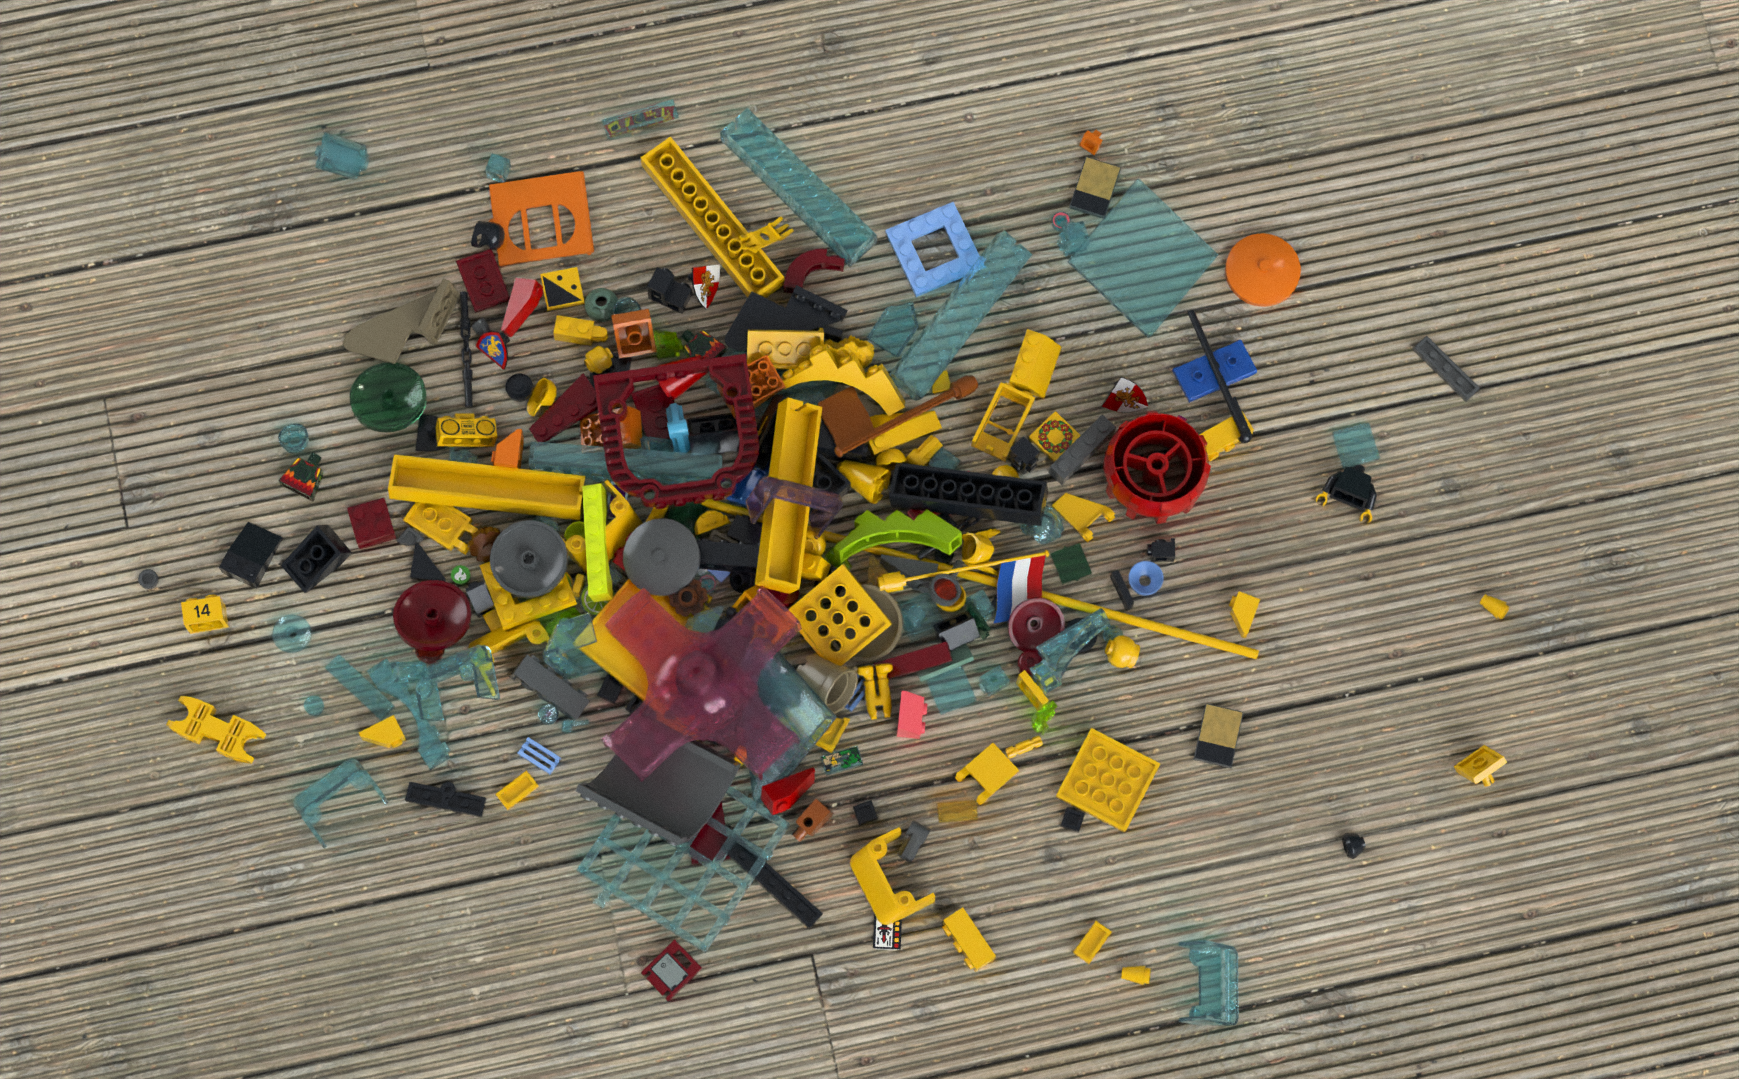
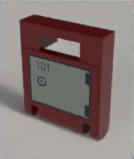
[641,939,703,1002]

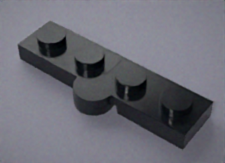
[405,782,487,818]

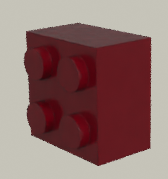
[347,497,397,550]

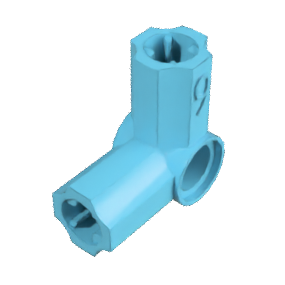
[666,403,691,455]

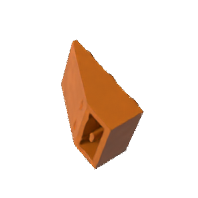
[717,355,786,419]
[580,406,643,454]

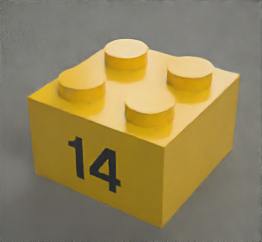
[181,594,229,634]

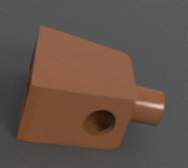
[792,799,834,842]

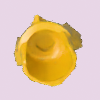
[962,529,1000,577]

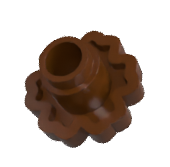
[468,527,501,563]
[669,579,708,617]

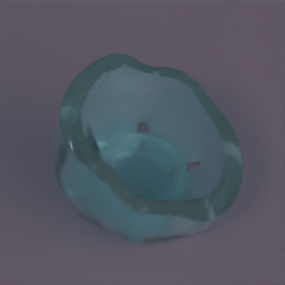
[278,424,309,453]

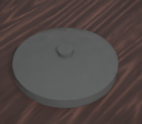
[623,518,701,596]
[490,520,568,598]

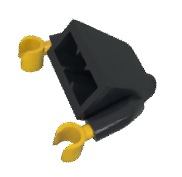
[1316,465,1377,523]

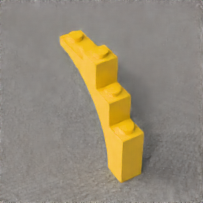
[781,344,905,416]

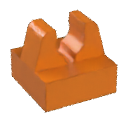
[1079,130,1103,156]

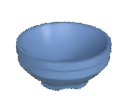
[1128,561,1164,596]

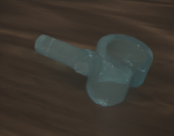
[562,720,589,732]

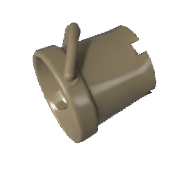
[793,654,858,715]

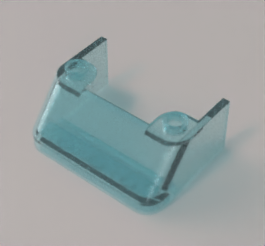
[542,612,603,679]
[415,645,500,721]
[293,759,389,849]
[1179,940,1239,1026]

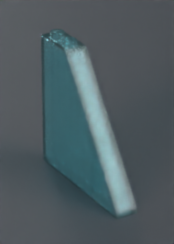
[736,637,837,804]

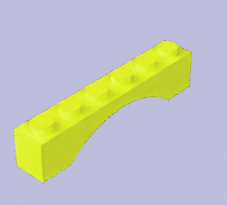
[582,483,613,602]

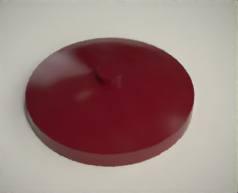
[393,580,471,651]

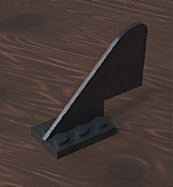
[725,285,848,351]

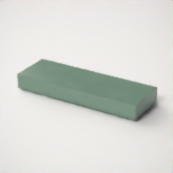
[916,643,974,682]

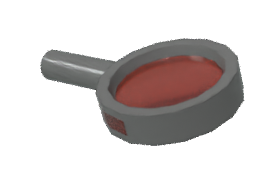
[928,560,963,606]

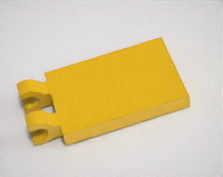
[403,502,478,555]

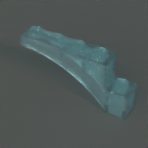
[1030,608,1110,694]

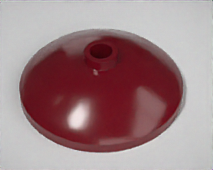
[1008,597,1065,654]

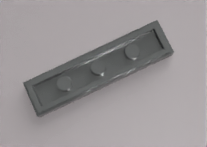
[1412,336,1480,402]

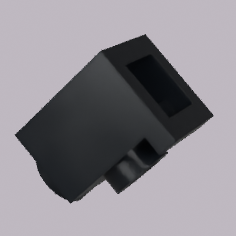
[1147,538,1175,562]

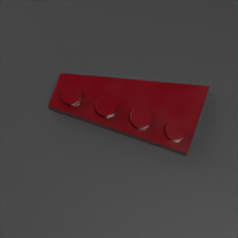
[529,373,598,446]

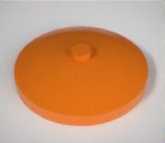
[1225,233,1301,307]

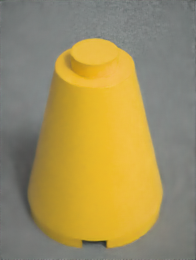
[836,460,891,504]

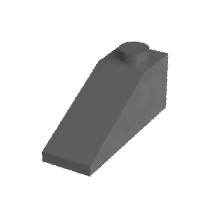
[879,554,938,593]

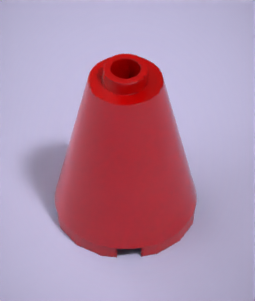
[658,355,708,401]

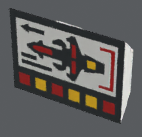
[873,914,902,950]

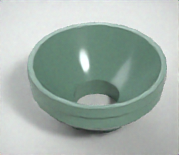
[585,288,619,322]

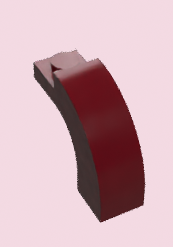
[784,249,845,294]

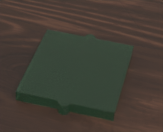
[1050,543,1092,585]
[966,602,991,640]

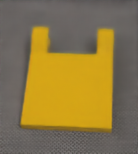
[955,743,1019,805]

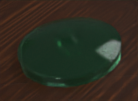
[350,362,427,433]

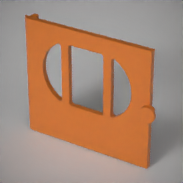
[488,171,594,266]

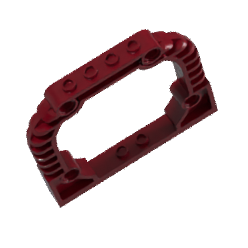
[593,354,759,509]

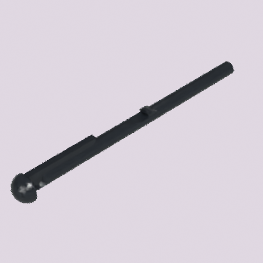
[1187,310,1252,443]

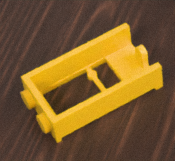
[971,382,1035,462]

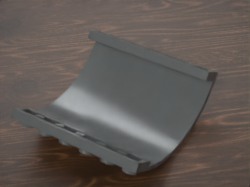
[576,711,741,846]

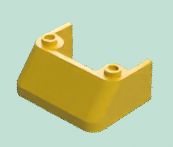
[553,480,643,574]
[468,619,560,697]
[850,827,935,925]

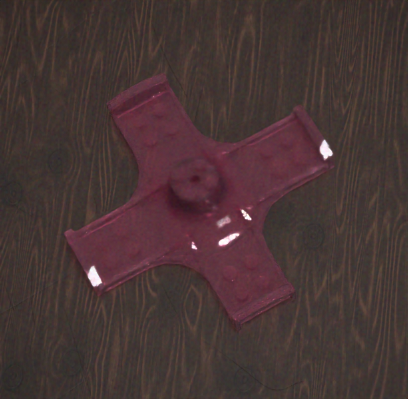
[601,586,802,782]

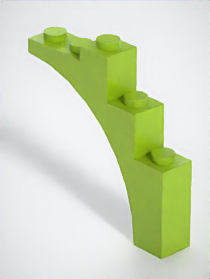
[834,510,962,564]

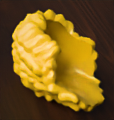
[824,335,875,369]

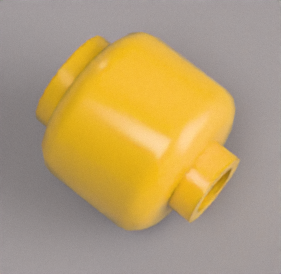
[584,346,613,374]

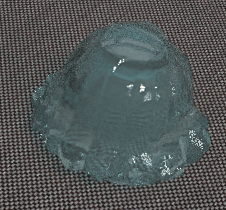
[1020,505,1065,544]

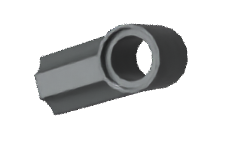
[897,820,931,863]

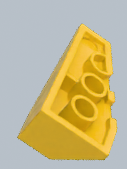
[866,411,942,457]

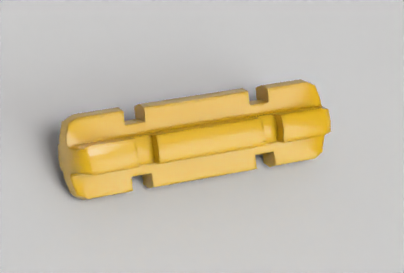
[1005,736,1043,758]

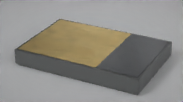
[1069,156,1121,219]
[1193,703,1244,769]

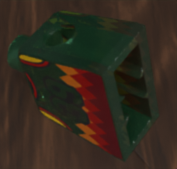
[681,329,727,359]
[279,452,324,502]

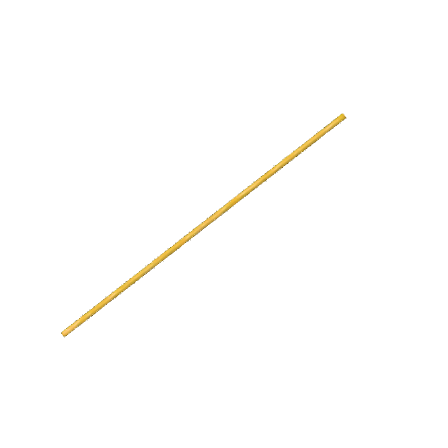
[701,499,1259,659]

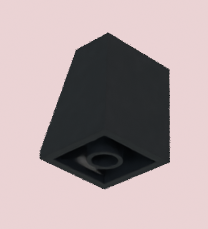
[817,420,869,463]

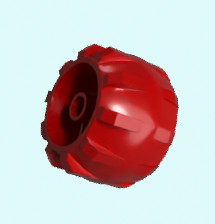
[1102,410,1211,524]

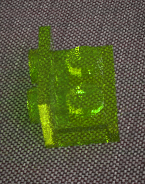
[1031,700,1058,735]

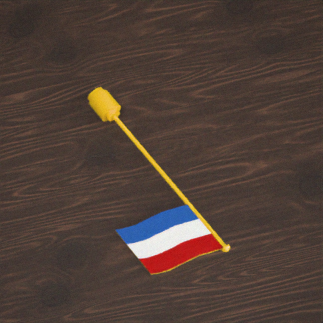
[877,550,1049,624]

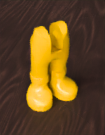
[857,663,893,720]

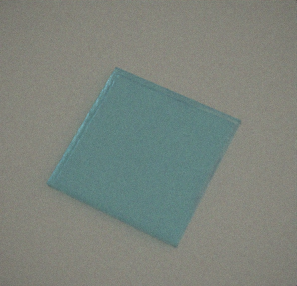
[1067,178,1218,338]

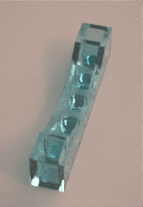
[367,658,451,771]

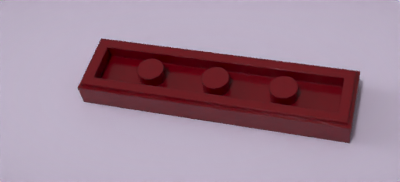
[874,642,953,680]

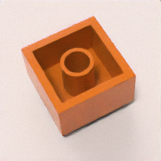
[611,309,656,359]

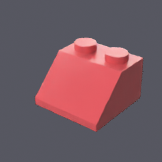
[897,691,927,739]

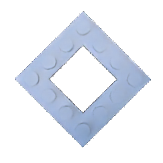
[885,202,985,297]

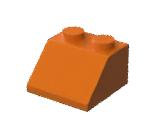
[491,429,524,469]

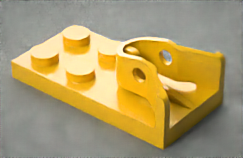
[747,328,824,369]

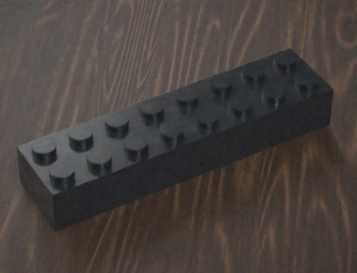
[889,463,1048,526]

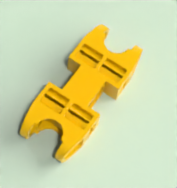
[166,696,266,764]

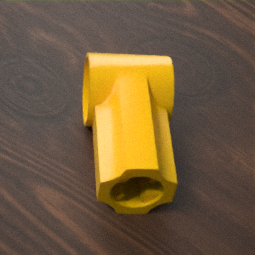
[906,435,943,466]

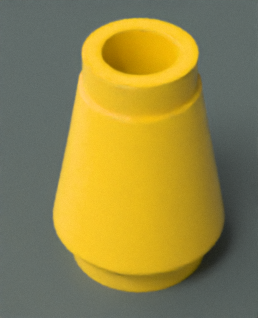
[1480,594,1510,619]
[1121,966,1151,985]

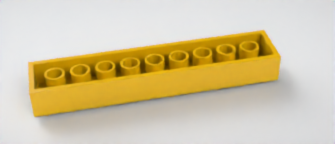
[641,136,784,298]

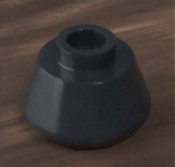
[1342,833,1366,859]

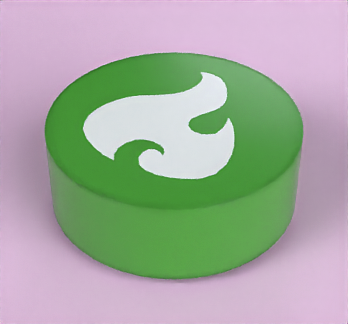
[451,565,471,586]

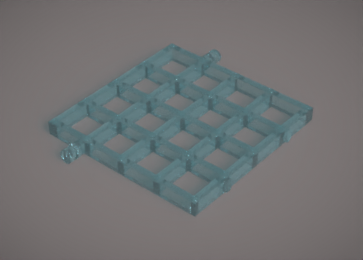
[577,786,790,953]

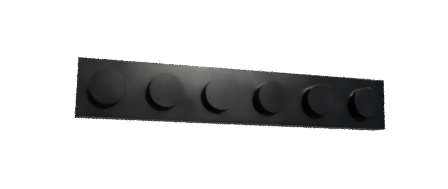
[722,835,823,929]

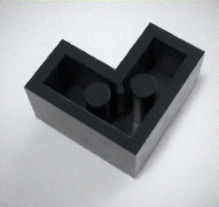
[647,267,692,314]

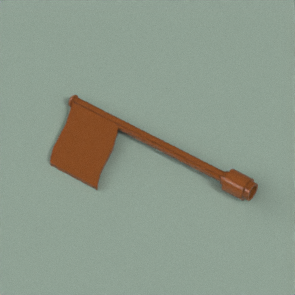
[818,375,978,457]

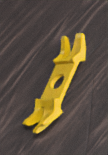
[739,217,794,253]

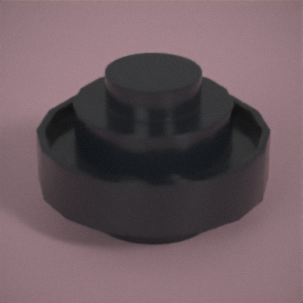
[505,373,534,402]
[729,572,756,593]

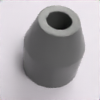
[471,318,491,336]

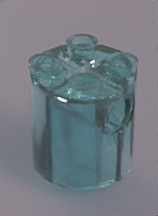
[315,132,369,180]

